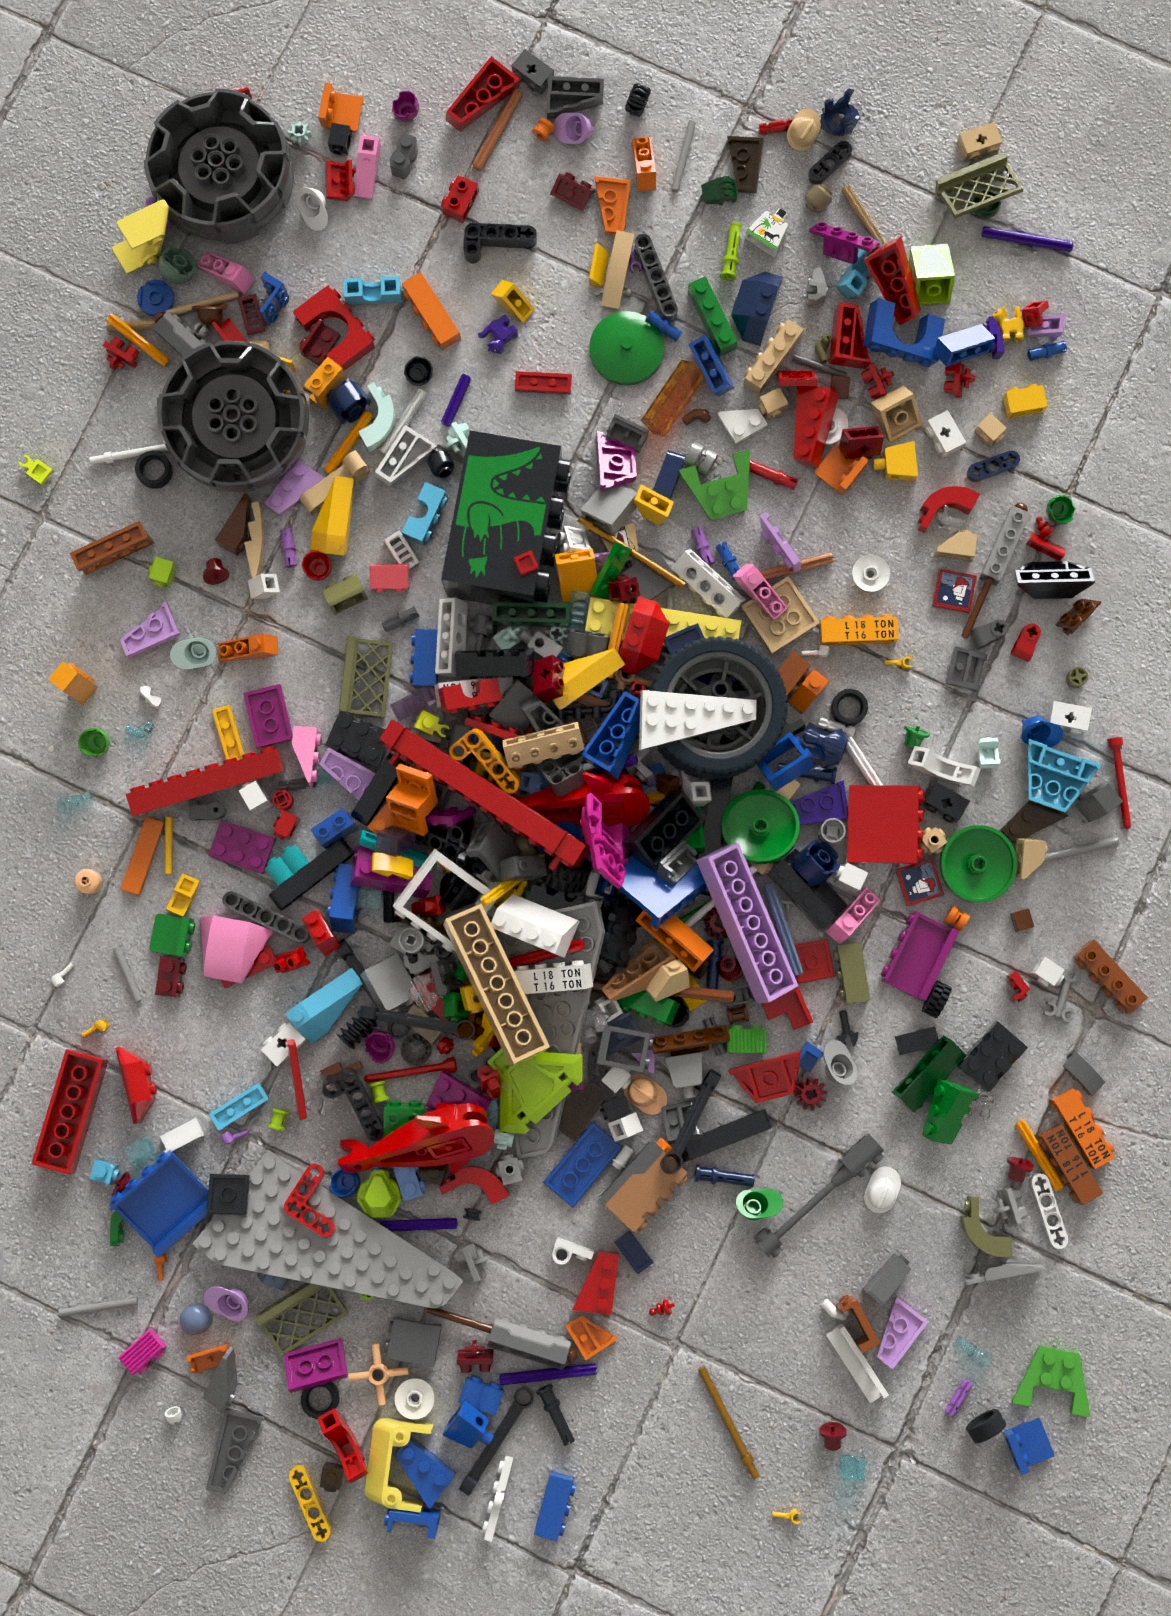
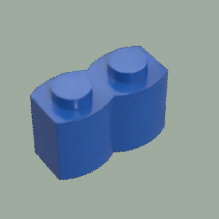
[458,1375,504,1415]

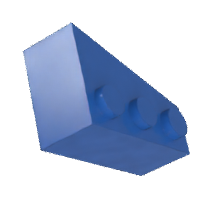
[327,864,361,934]
[395,1436,456,1510]

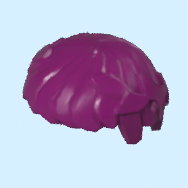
[365,1030,395,1063]

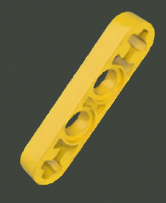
[289,1465,332,1542]

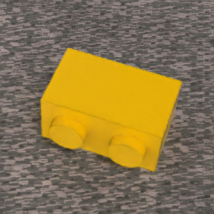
[1003,384,1048,419]

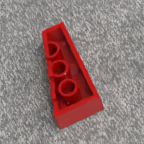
[446,56,520,131]
[864,236,921,325]
[794,386,839,468]

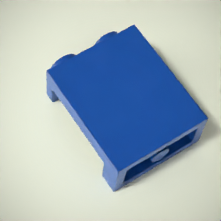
[311,808,359,849]
[384,1507,441,1539]

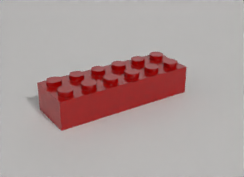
[31,1049,109,1175]

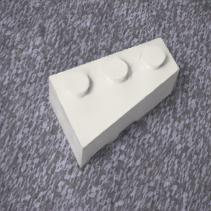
[374,425,437,486]

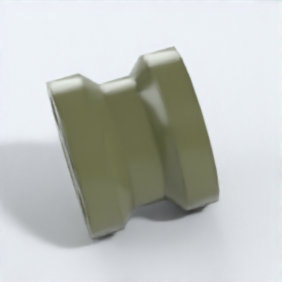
[1066,667,1088,689]

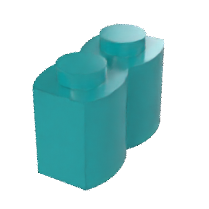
[265,845,309,886]

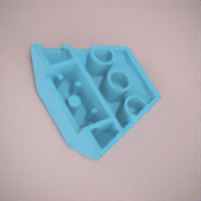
[1028,739,1102,813]

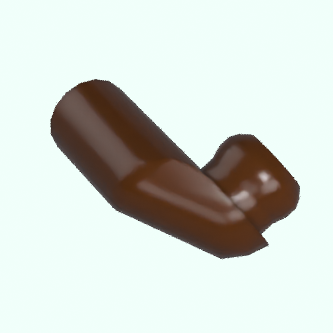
[682,409,711,425]

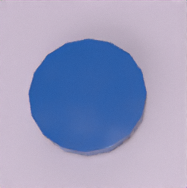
[137,279,175,317]

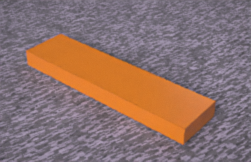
[121,817,165,895]

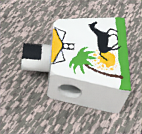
[745,208,788,257]

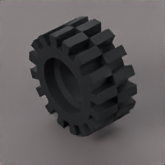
[922,980,952,1018]

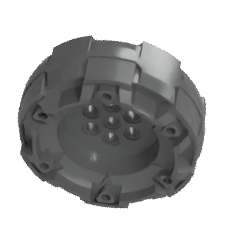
[144,88,294,244]
[157,341,309,492]

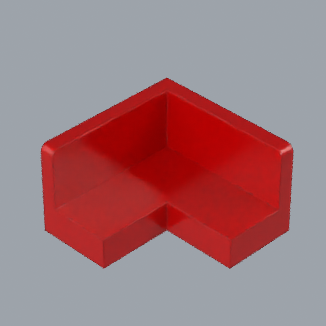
[761,987,813,1030]

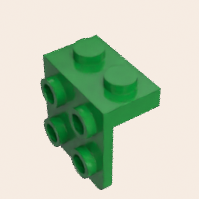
[149,914,195,957]
[383,1099,425,1138]

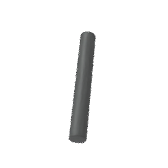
[792,354,847,376]

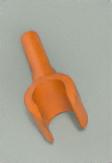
[154,1252,167,1281]

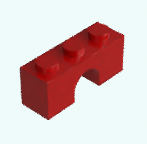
[438,678,502,715]

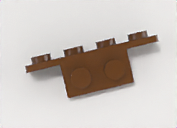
[652,1025,730,1057]

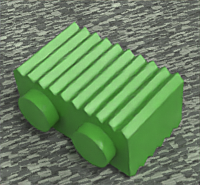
[726,1025,767,1053]

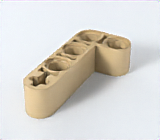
[299,451,370,514]

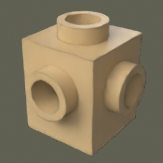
[920,827,947,856]

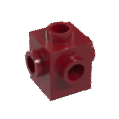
[607,574,640,603]

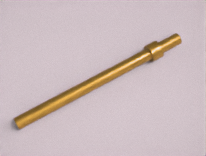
[698,1366,760,1480]

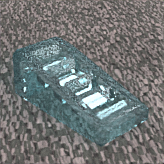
[567,591,591,631]

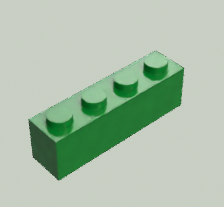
[688,276,737,357]

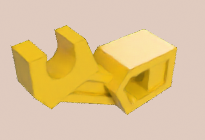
[472,1012,495,1057]

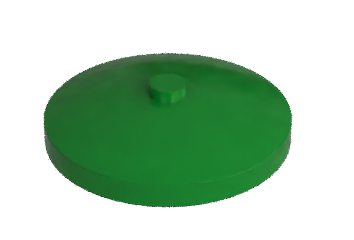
[590,311,664,385]
[722,789,800,864]
[939,825,1017,902]

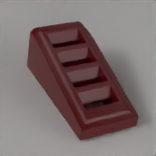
[238,294,266,335]

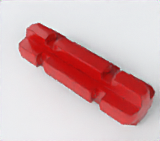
[759,118,793,135]

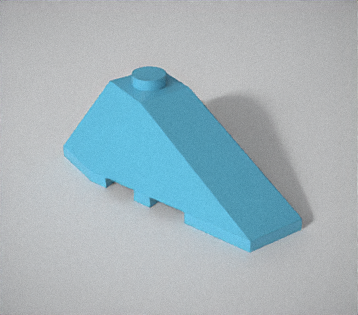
[285,967,364,1044]

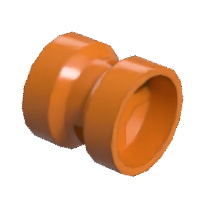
[943,905,970,932]

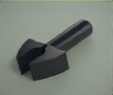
[836,1010,858,1047]

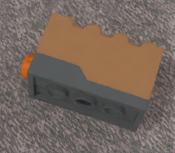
[599,1138,687,1232]

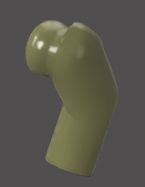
[815,334,832,364]

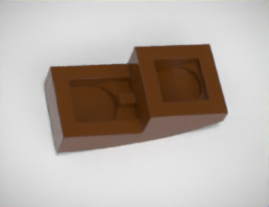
[320,1061,364,1075]

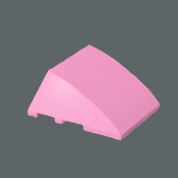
[200,916,274,984]

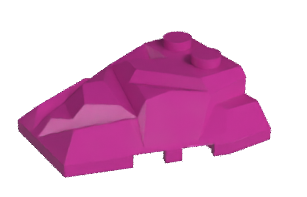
[580,793,631,888]

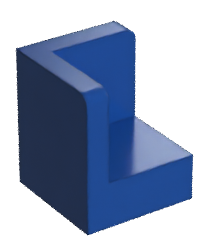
[799,1042,824,1072]

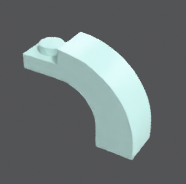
[358,382,396,453]

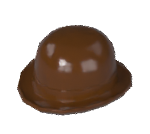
[192,303,228,325]

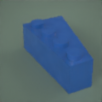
[581,692,640,780]

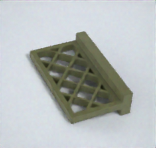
[935,152,1024,219]
[339,636,393,718]
[255,1283,348,1357]

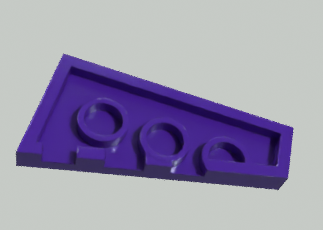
[790,780,848,825]

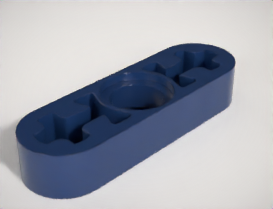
[967,450,1020,482]

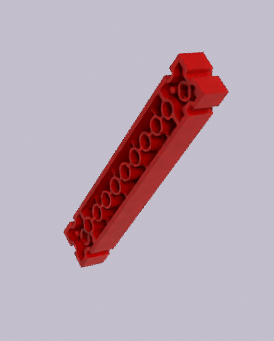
[379,719,590,871]

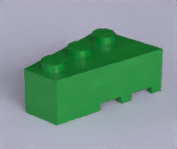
[922,1079,979,1145]

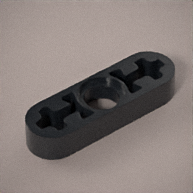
[808,141,852,185]

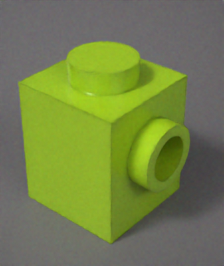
[148,557,177,588]

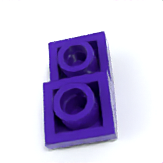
[983,316,1005,359]

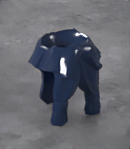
[820,88,861,136]
[797,722,849,768]

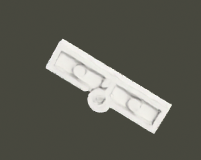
[482,1456,513,1542]

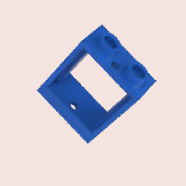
[757,732,814,792]

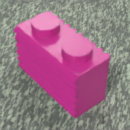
[118,1328,166,1375]

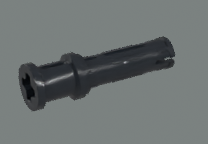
[536,1384,575,1446]

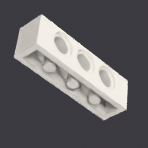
[671,549,746,618]
[435,598,468,678]

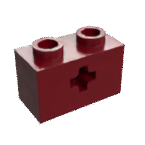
[839,426,884,459]
[533,655,565,702]

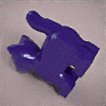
[478,315,518,354]

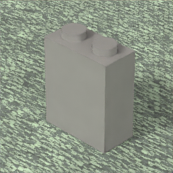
[581,485,637,536]
[360,954,420,1012]

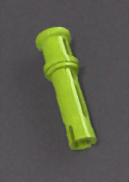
[720,222,742,281]

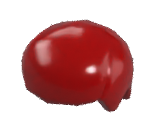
[302,550,332,581]

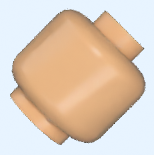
[74,869,102,895]

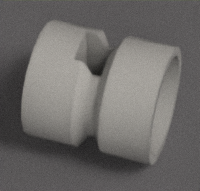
[684,442,718,476]
[818,818,846,846]
[398,927,426,954]

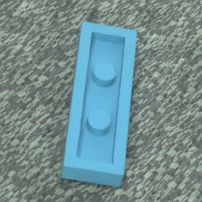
[209,1083,270,1131]

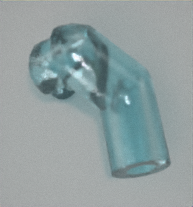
[125,721,154,738]

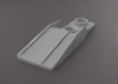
[964,1262,1045,1285]

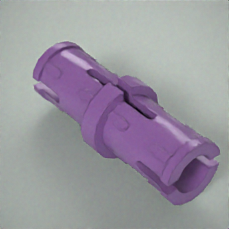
[691,527,715,565]
[280,528,297,568]

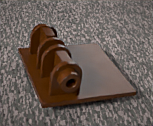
[1056,599,1102,635]

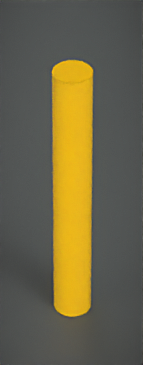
[165,817,173,875]

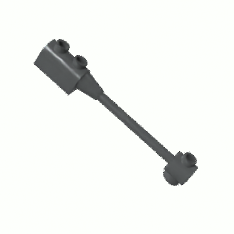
[442,614,498,768]
[754,1133,884,1258]

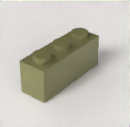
[833,942,870,1004]

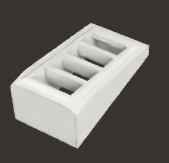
[384,530,420,569]

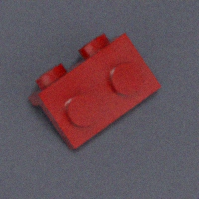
[325,159,355,202]

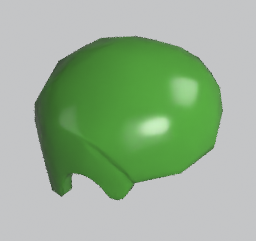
[78,728,110,757]

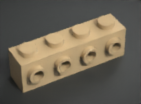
[744,319,804,395]
[503,722,584,769]

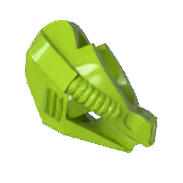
[357,1169,402,1218]

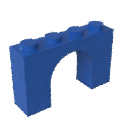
[863,298,945,367]

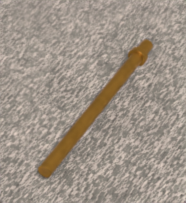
[577,516,686,589]

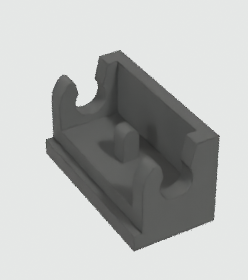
[606,414,649,453]
[657,840,698,886]

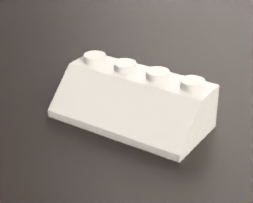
[491,894,580,958]

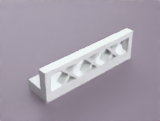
[826,1323,889,1403]

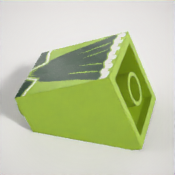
[909,244,955,305]

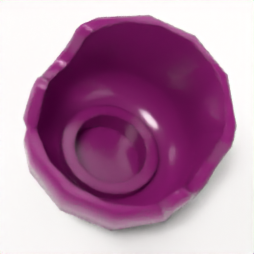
[392,90,420,122]

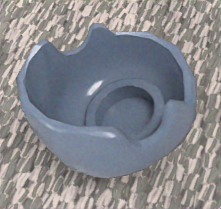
[180,1303,212,1335]

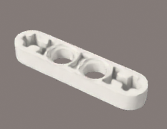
[1030,1173,1068,1249]

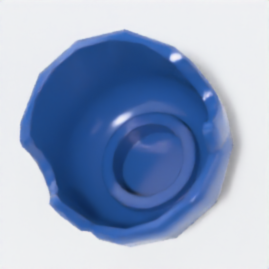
[329,1168,360,1198]

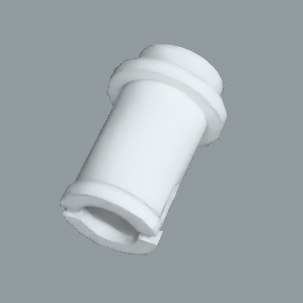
[612,1145,635,1171]

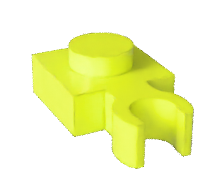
[18,455,54,486]
[413,710,450,738]

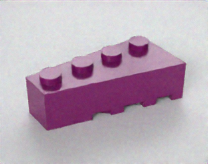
[350,842,433,898]

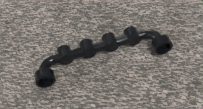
[550,689,623,720]

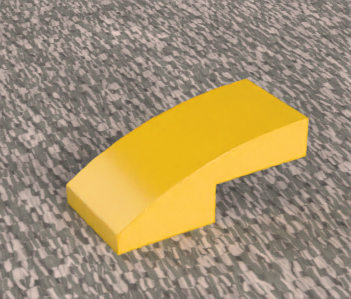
[372,853,413,880]
[166,873,200,917]

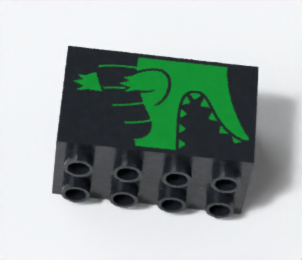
[441,430,571,605]

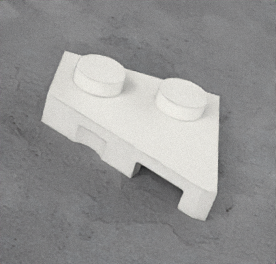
[717,409,768,445]

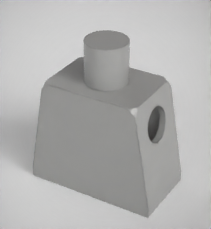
[519,629,563,660]
[665,1052,702,1099]

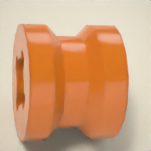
[532,117,555,142]

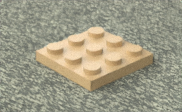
[741,576,820,654]

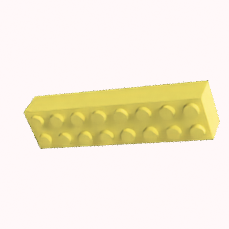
[585,597,742,651]

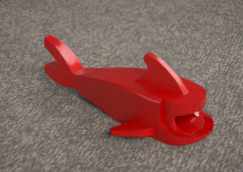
[492,772,650,828]
[338,1103,495,1174]

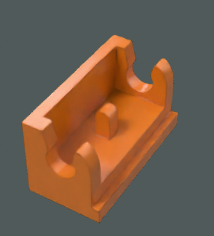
[186,1343,230,1373]

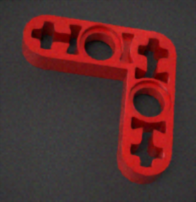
[284,1164,336,1238]

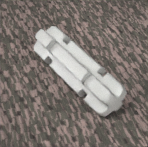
[818,718,855,737]

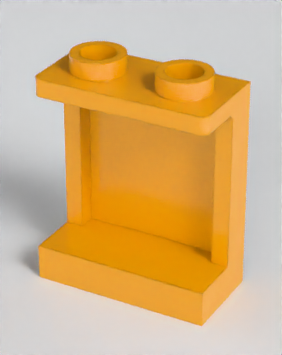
[304,357,346,411]
[555,548,597,603]

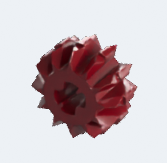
[703,908,728,940]
[794,1077,827,1111]

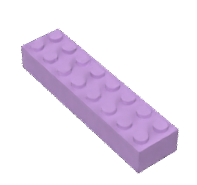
[696,843,798,1003]

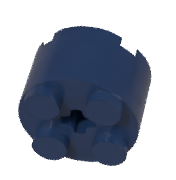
[326,379,371,424]
[793,840,840,887]

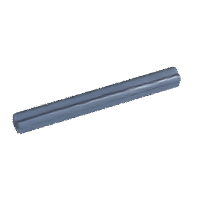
[763,883,803,976]

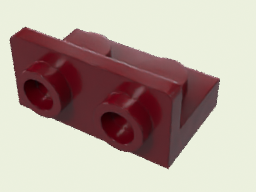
[550,172,595,211]
[299,319,341,366]
[155,956,187,998]

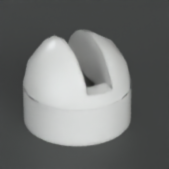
[193,323,209,339]
[165,1406,182,1425]

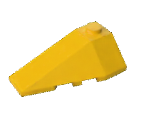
[310,476,354,556]
[553,648,625,710]

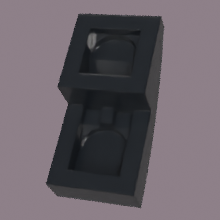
[895,1027,939,1055]

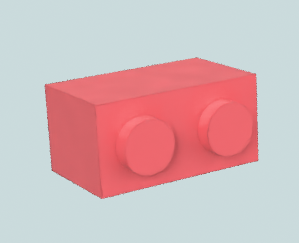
[369,564,410,592]

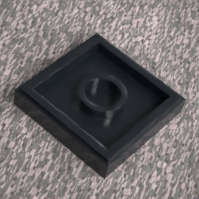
[207,1174,250,1215]

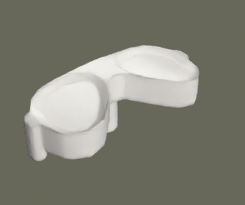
[139,686,161,709]

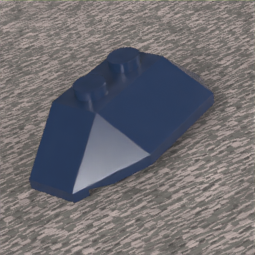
[731,272,783,346]

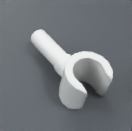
[802,645,830,658]
[51,963,74,987]

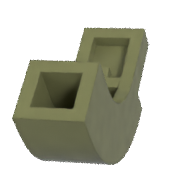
[960,1196,1012,1257]

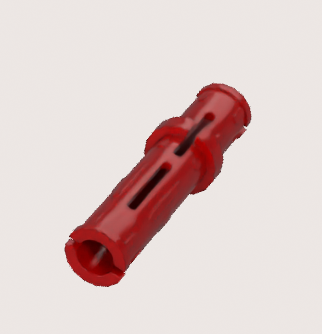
[749,460,798,491]

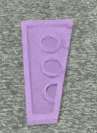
[319,747,396,816]

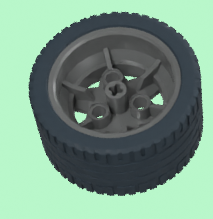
[650,636,788,780]

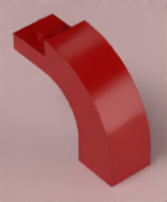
[917,486,980,533]
[439,1166,510,1205]
[318,1408,369,1483]

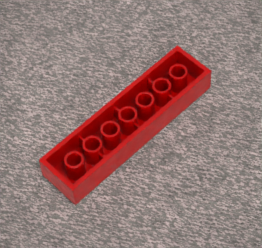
[125,746,285,816]

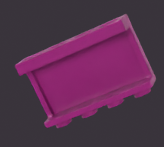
[880,911,959,1001]

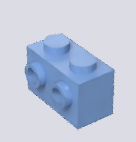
[393,1167,426,1202]

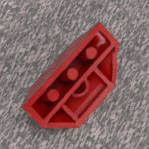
[618,596,670,675]
[115,1047,157,1124]

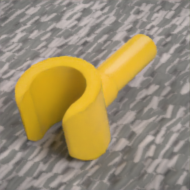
[885,656,912,669]
[82,1019,109,1038]
[773,1509,801,1524]

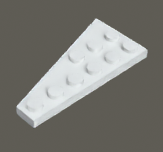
[639,690,757,750]

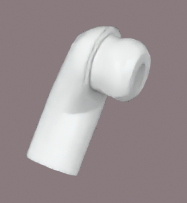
[821,1299,850,1320]

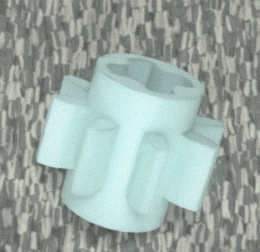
[288,121,312,147]
[544,627,568,644]
[494,1129,515,1150]

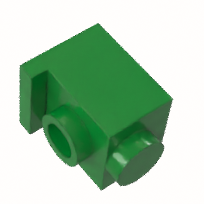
[441,992,469,1023]

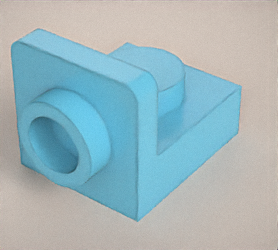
[89,1159,120,1185]

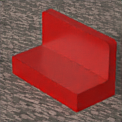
[211,318,247,342]

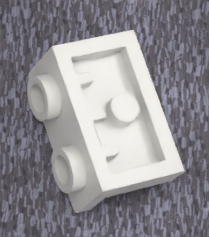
[557,526,591,553]

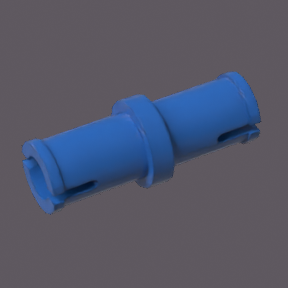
[645,310,682,342]
[1027,340,1067,361]
[715,542,740,581]

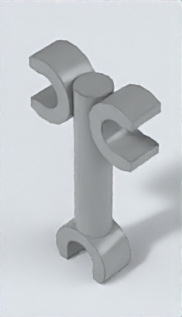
[1043,969,1078,1022]

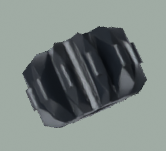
[625,83,651,117]

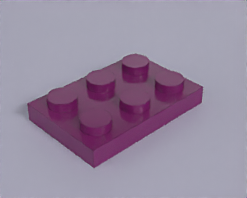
[243,684,293,749]
[208,820,276,874]
[426,1071,491,1111]
[284,1338,348,1393]

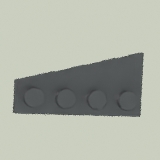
[206,1408,264,1494]

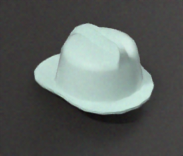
[170,637,216,669]

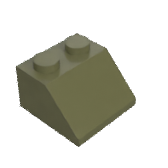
[323,575,368,615]

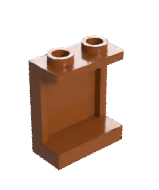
[836,1295,880,1353]

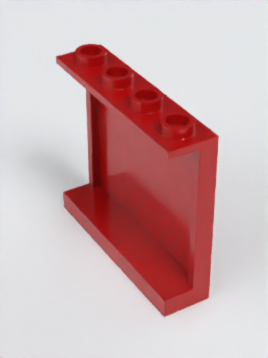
[847,785,924,865]

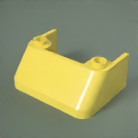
[111,200,169,274]
[365,1418,434,1513]

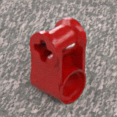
[1011,623,1041,662]

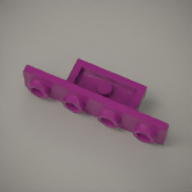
[809,222,880,264]

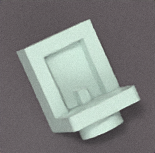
[977,737,1000,769]

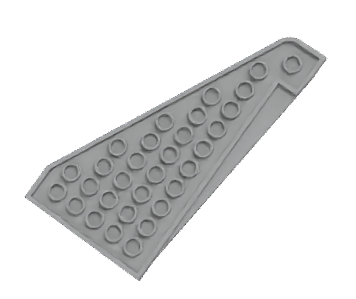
[494,901,605,1159]
[192,1150,464,1309]

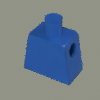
[442,1400,494,1448]

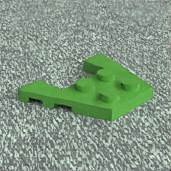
[678,450,750,520]
[1011,1346,1090,1417]

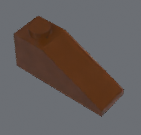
[215,493,251,556]

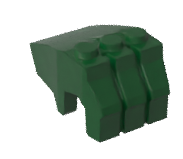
[701,176,737,205]

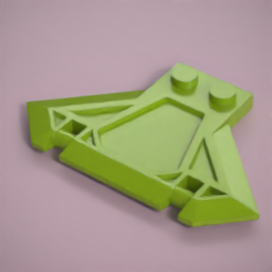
[487,1048,583,1134]

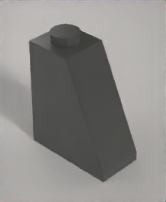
[862,1254,911,1307]

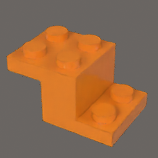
[386,764,438,836]

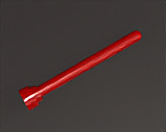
[1107,737,1131,829]
[364,1057,457,1083]

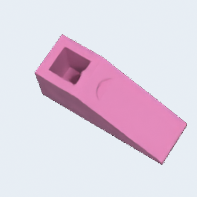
[354,135,381,199]
[197,251,255,294]
[733,564,788,620]
[292,726,322,788]
[826,887,881,945]

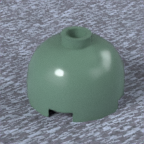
[159,246,197,284]

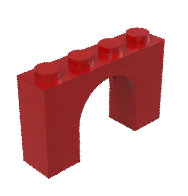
[292,285,375,371]

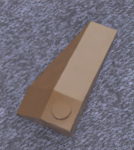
[601,937,677,1002]

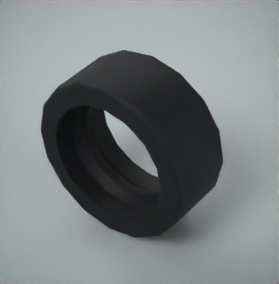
[135,451,173,489]
[831,689,868,726]
[301,1382,340,1419]
[966,1409,1007,1443]

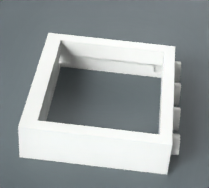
[393,849,496,953]

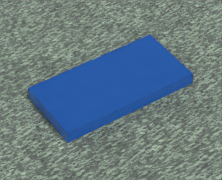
[543,1122,623,1208]

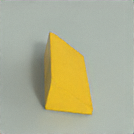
[589,243,609,287]

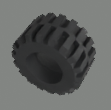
[540,853,592,893]

